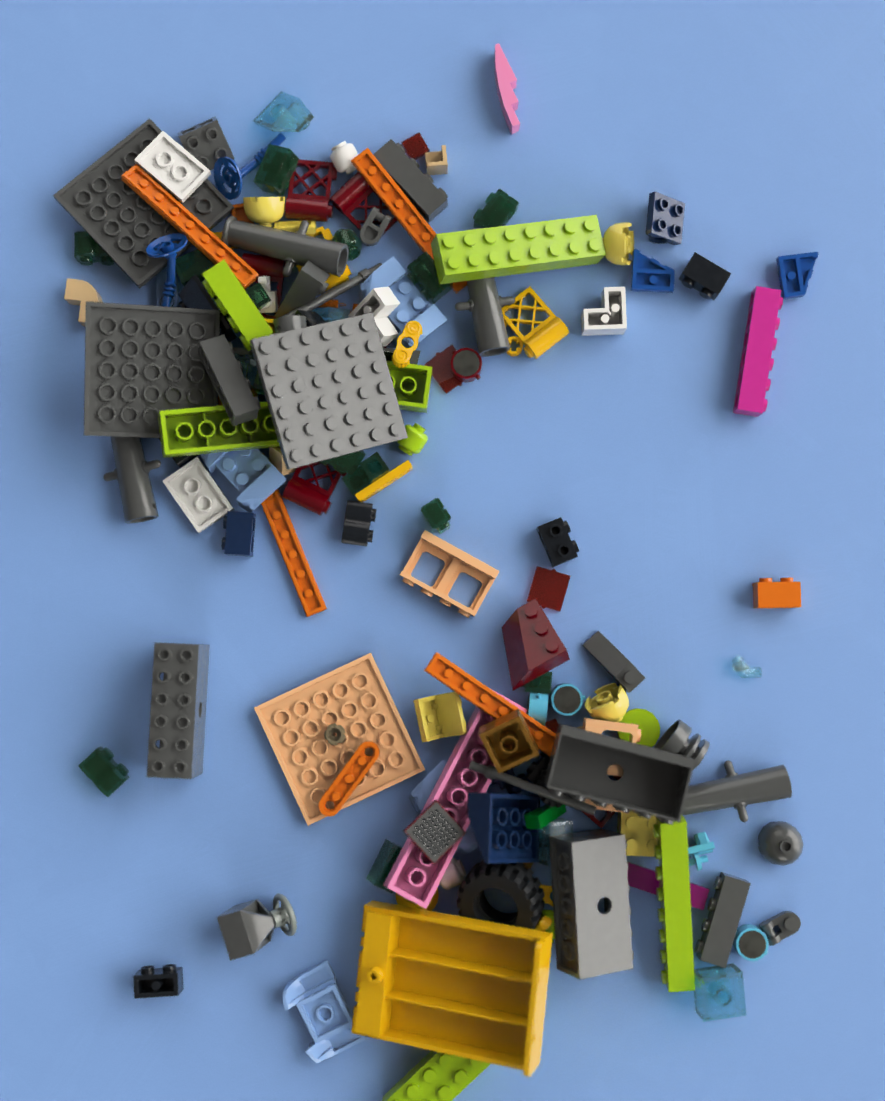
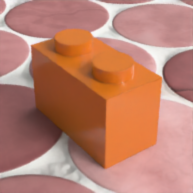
[753,578,801,609]

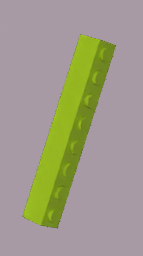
[653,815,695,992]

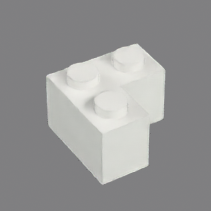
[348,287,400,347]
[581,287,627,336]

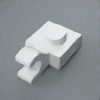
[254,276,278,313]

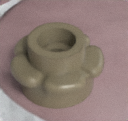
[324,724,345,745]

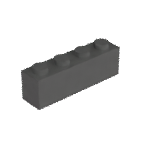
[373,139,448,222]
[198,335,261,426]
[695,872,751,968]

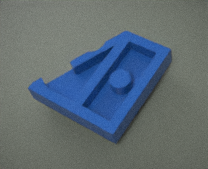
[631,249,675,293]
[776,252,819,299]

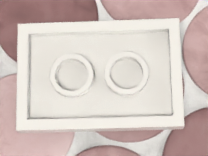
[134,131,211,203]
[163,457,234,533]

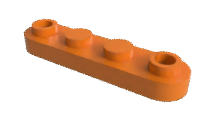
[319,741,380,817]

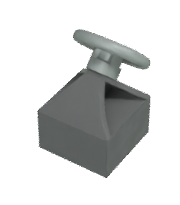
[217,894,297,960]

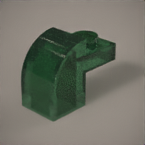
[342,452,389,497]

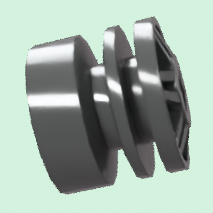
[654,719,710,771]

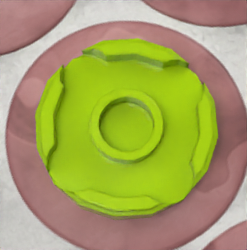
[617,708,660,747]

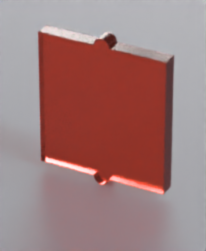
[424,345,462,394]
[527,566,570,611]

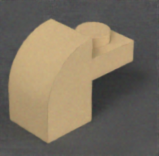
[64,278,103,327]

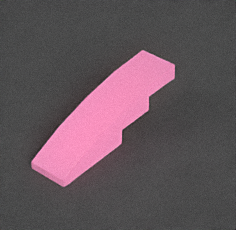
[494,43,520,135]

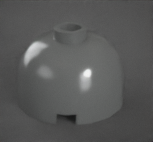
[758,821,803,866]

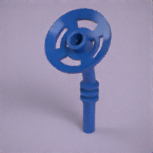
[214,132,286,200]
[146,233,188,307]

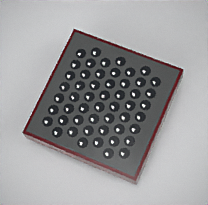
[403,800,466,864]

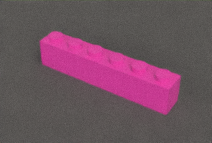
[733,286,783,417]

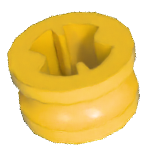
[506,336,523,356]

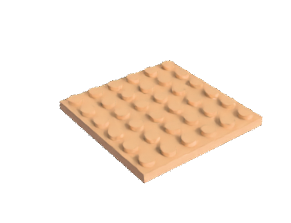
[254,653,425,826]

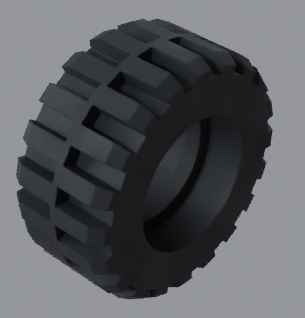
[456,860,545,930]

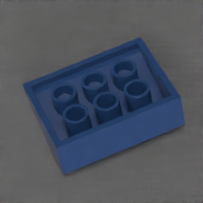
[467,793,540,863]

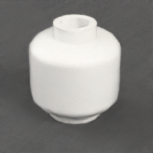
[330,141,359,175]
[438,858,466,890]

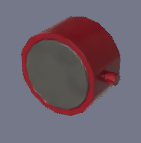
[450,348,482,383]

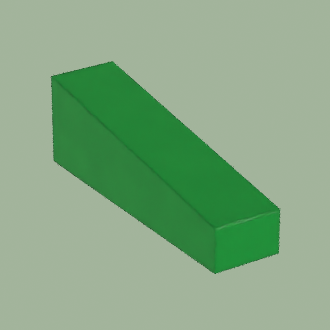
[524,804,567,829]

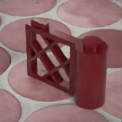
[285,159,337,222]
[329,171,398,236]
[239,253,286,319]
[282,456,351,516]

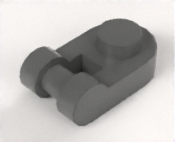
[359,207,392,246]
[759,911,801,946]

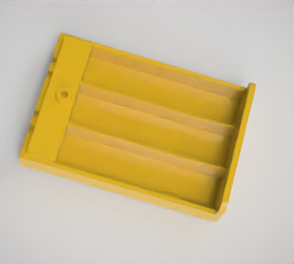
[351,900,553,1077]

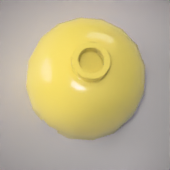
[243,196,285,227]
[602,222,634,265]
[584,683,629,722]

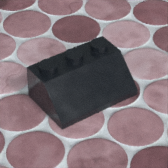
[178,275,237,342]

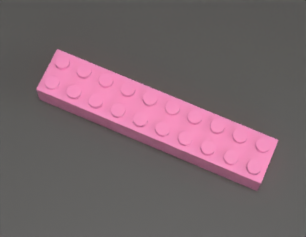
[383,689,528,908]

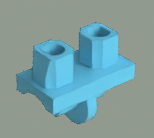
[688,832,715,871]

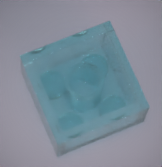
[694,963,747,1022]

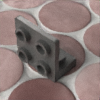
[178,117,234,170]

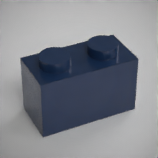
[221,511,256,557]

